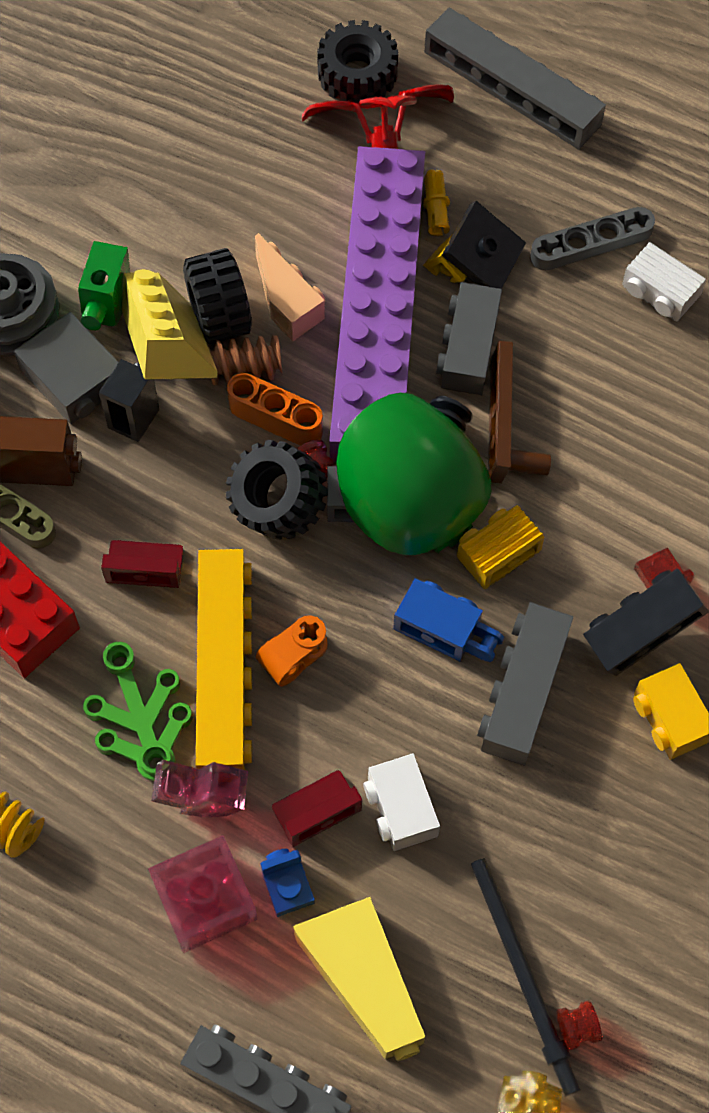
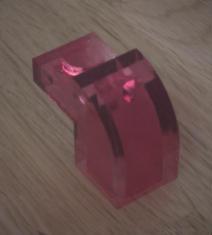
[151,760,248,817]

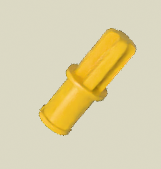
[423,169,450,236]

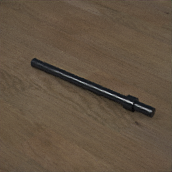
[471,858,580,1097]

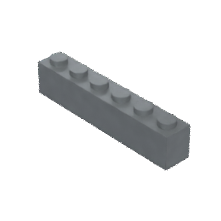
[424,7,606,150]

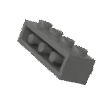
[477,602,574,766]
[180,1025,352,1113]

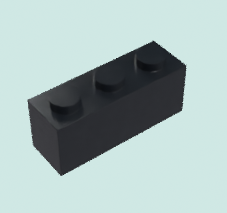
[583,568,709,676]

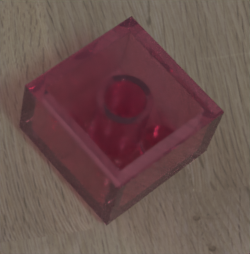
[148,835,258,953]

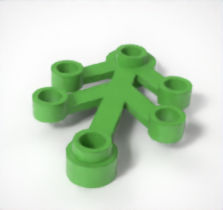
[83,642,193,781]

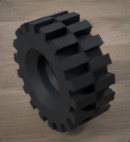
[317,20,398,103]

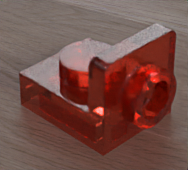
[634,547,695,589]

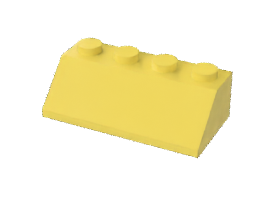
[122,269,218,379]

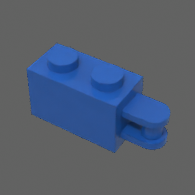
[393,578,504,662]

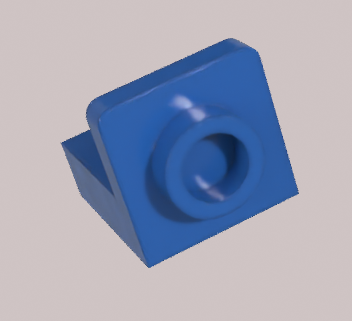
[260,848,315,917]

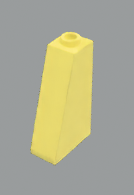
[293,897,426,1061]

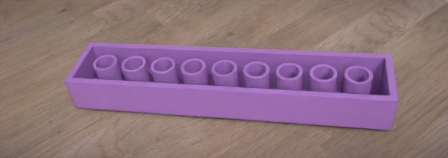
[329,146,425,462]

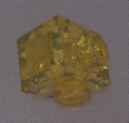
[497,1071,563,1113]

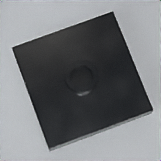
[442,201,526,289]

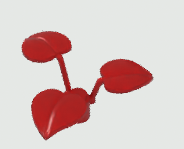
[302,84,454,149]

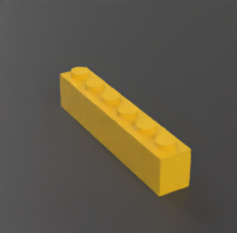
[196,549,252,777]

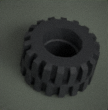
[183,248,252,344]
[226,440,328,540]

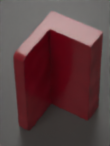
[101,540,184,588]
[272,770,362,847]

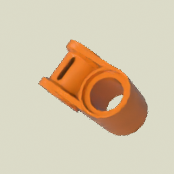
[255,615,328,687]

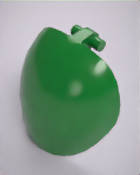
[336,392,492,555]

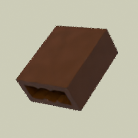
[0,416,82,486]

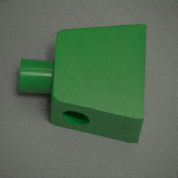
[78,241,130,331]

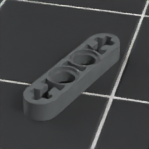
[530,207,655,270]

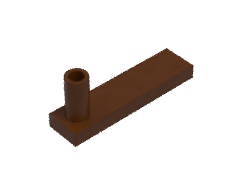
[488,340,551,483]

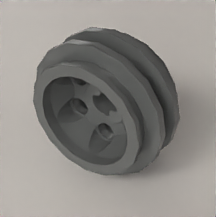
[0,253,60,356]

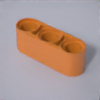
[227,373,323,447]

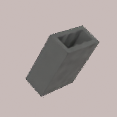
[14,312,119,424]

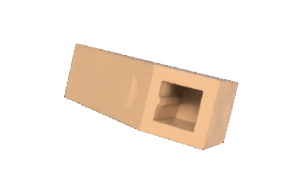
[255,233,326,341]

